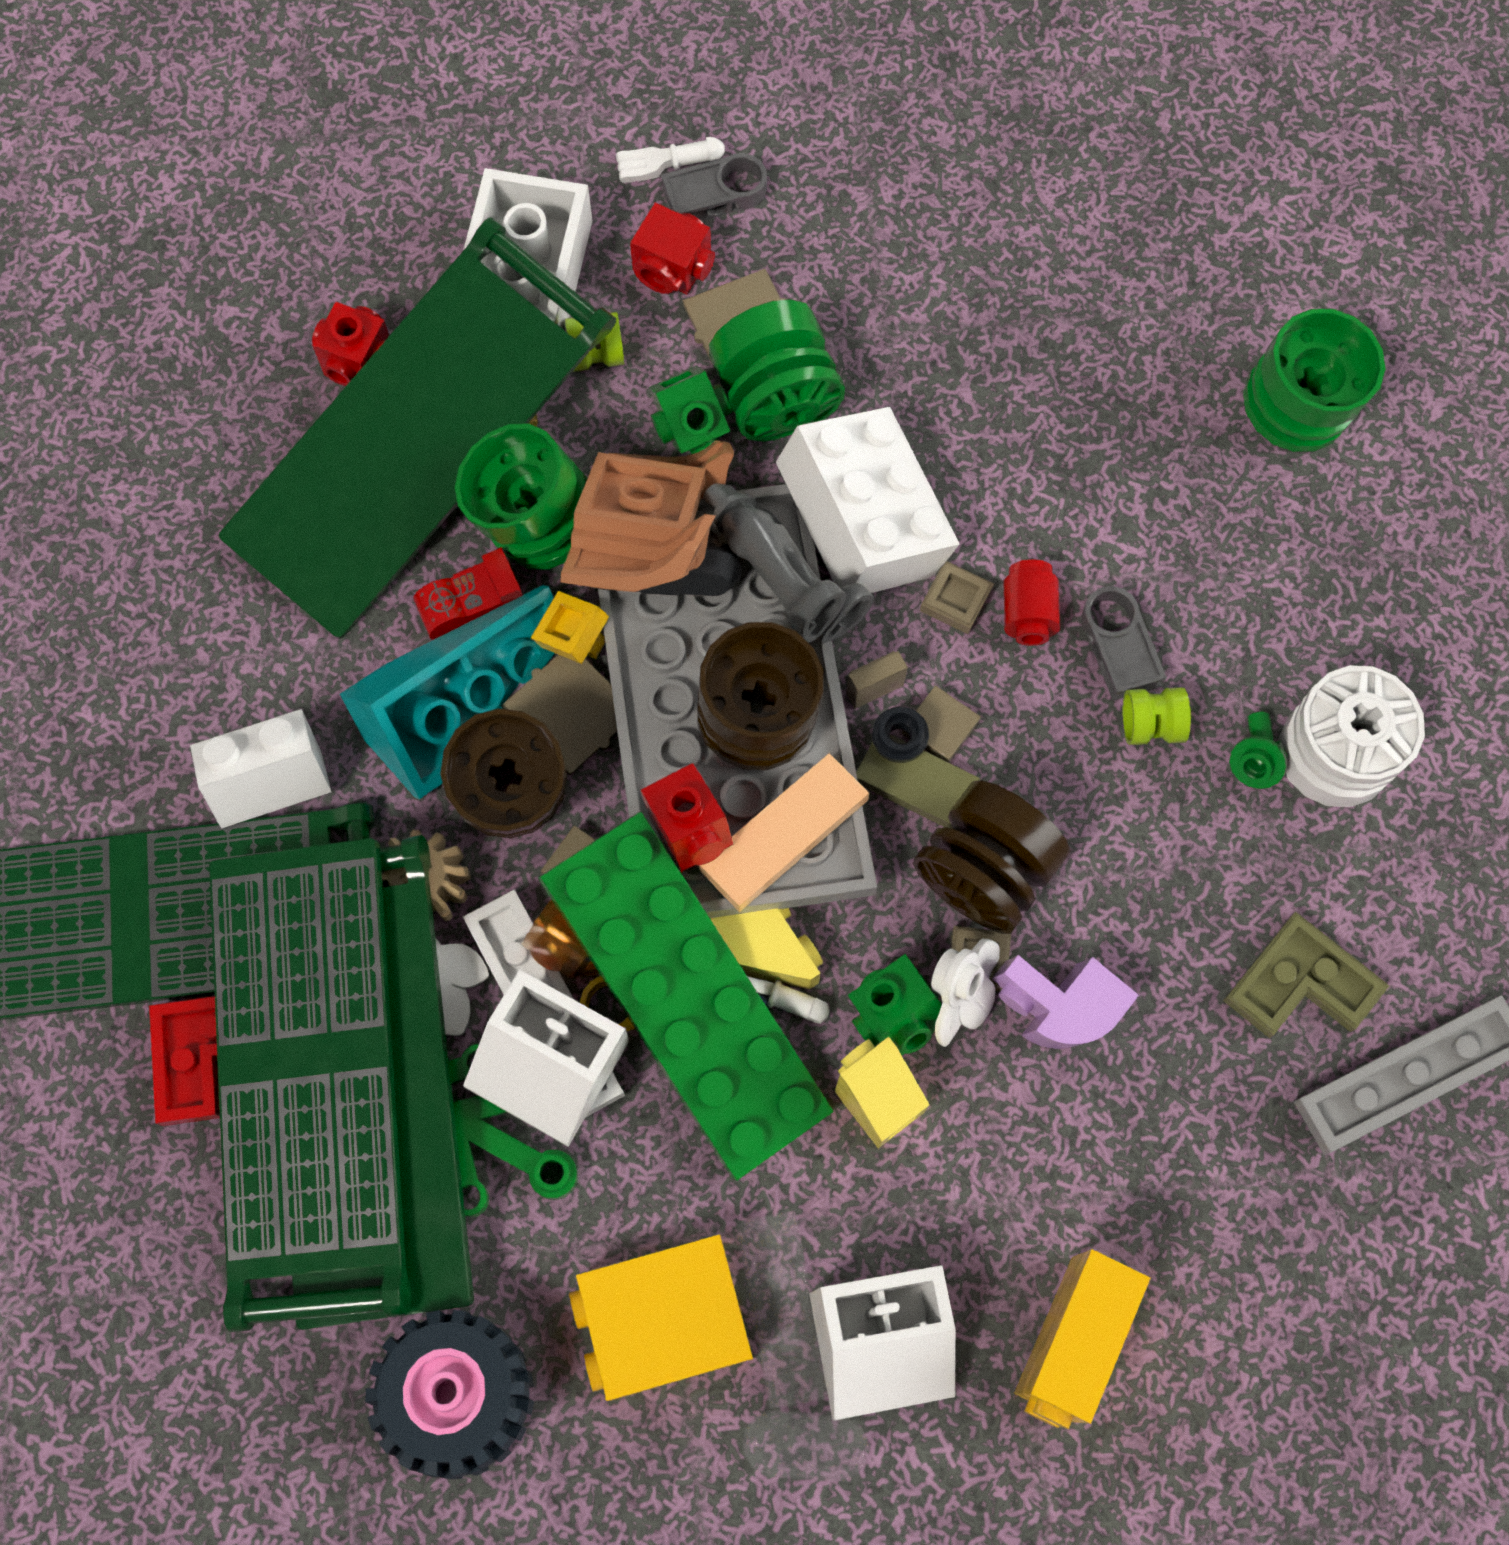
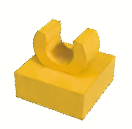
[531,591,609,664]

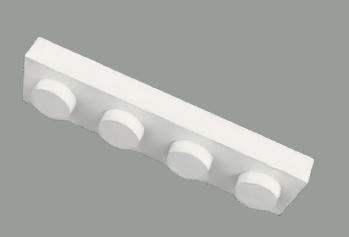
[463,889,625,1118]

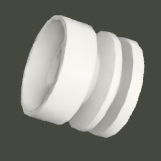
[1279,665,1425,807]

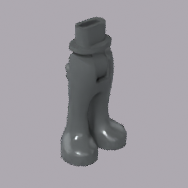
[703,483,874,643]

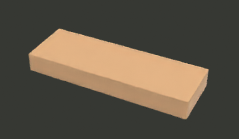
[699,753,869,912]

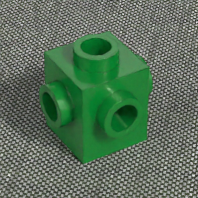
[648,365,732,454]
[848,954,942,1055]

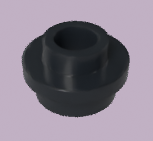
[872,707,929,763]

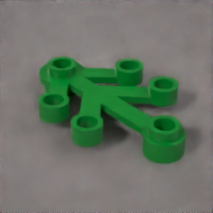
[449,1044,578,1218]

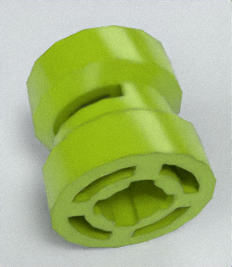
[565,312,625,372]
[1122,687,1191,745]

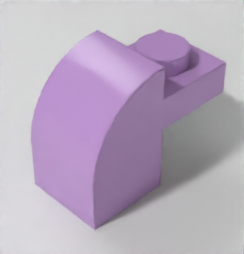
[992,955,1139,1049]

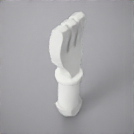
[616,137,725,183]
[747,976,830,1024]

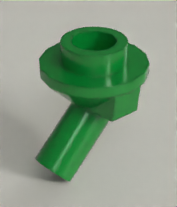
[1229,712,1288,789]

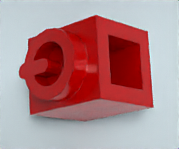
[630,202,715,295]
[640,763,734,872]

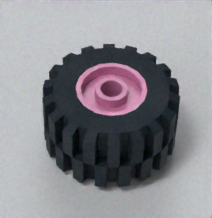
[365,1309,534,1480]

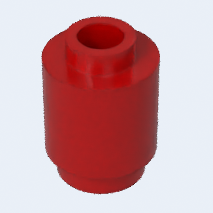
[1003,559,1060,646]

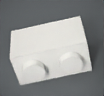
[190,709,331,829]

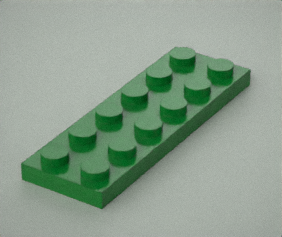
[537,811,834,1181]

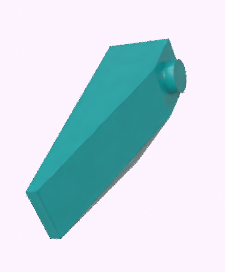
[340,585,555,799]

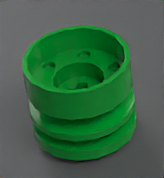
[709,299,845,442]
[1243,309,1386,452]
[455,424,588,570]

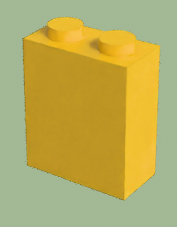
[569,1234,753,1401]
[1014,1249,1151,1430]

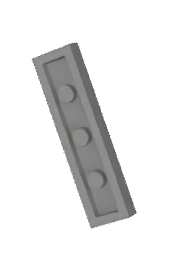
[1294,995,1509,1155]

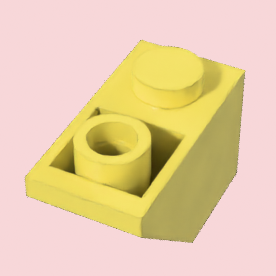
[710,908,823,989]
[835,1037,929,1148]

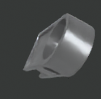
[661,153,767,221]
[1081,586,1167,701]

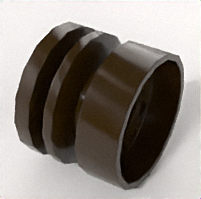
[697,622,824,770]
[440,708,567,839]
[913,780,1071,934]

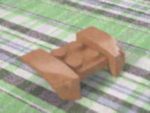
[561,440,734,592]

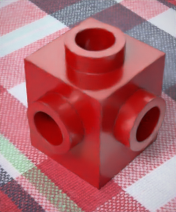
[312,302,390,386]

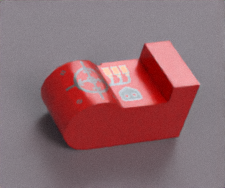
[413,547,523,640]

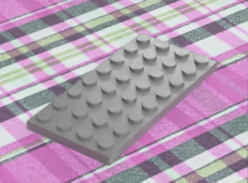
[598,484,877,918]

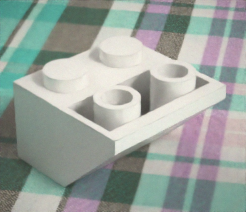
[463,969,629,1147]
[809,1265,956,1420]

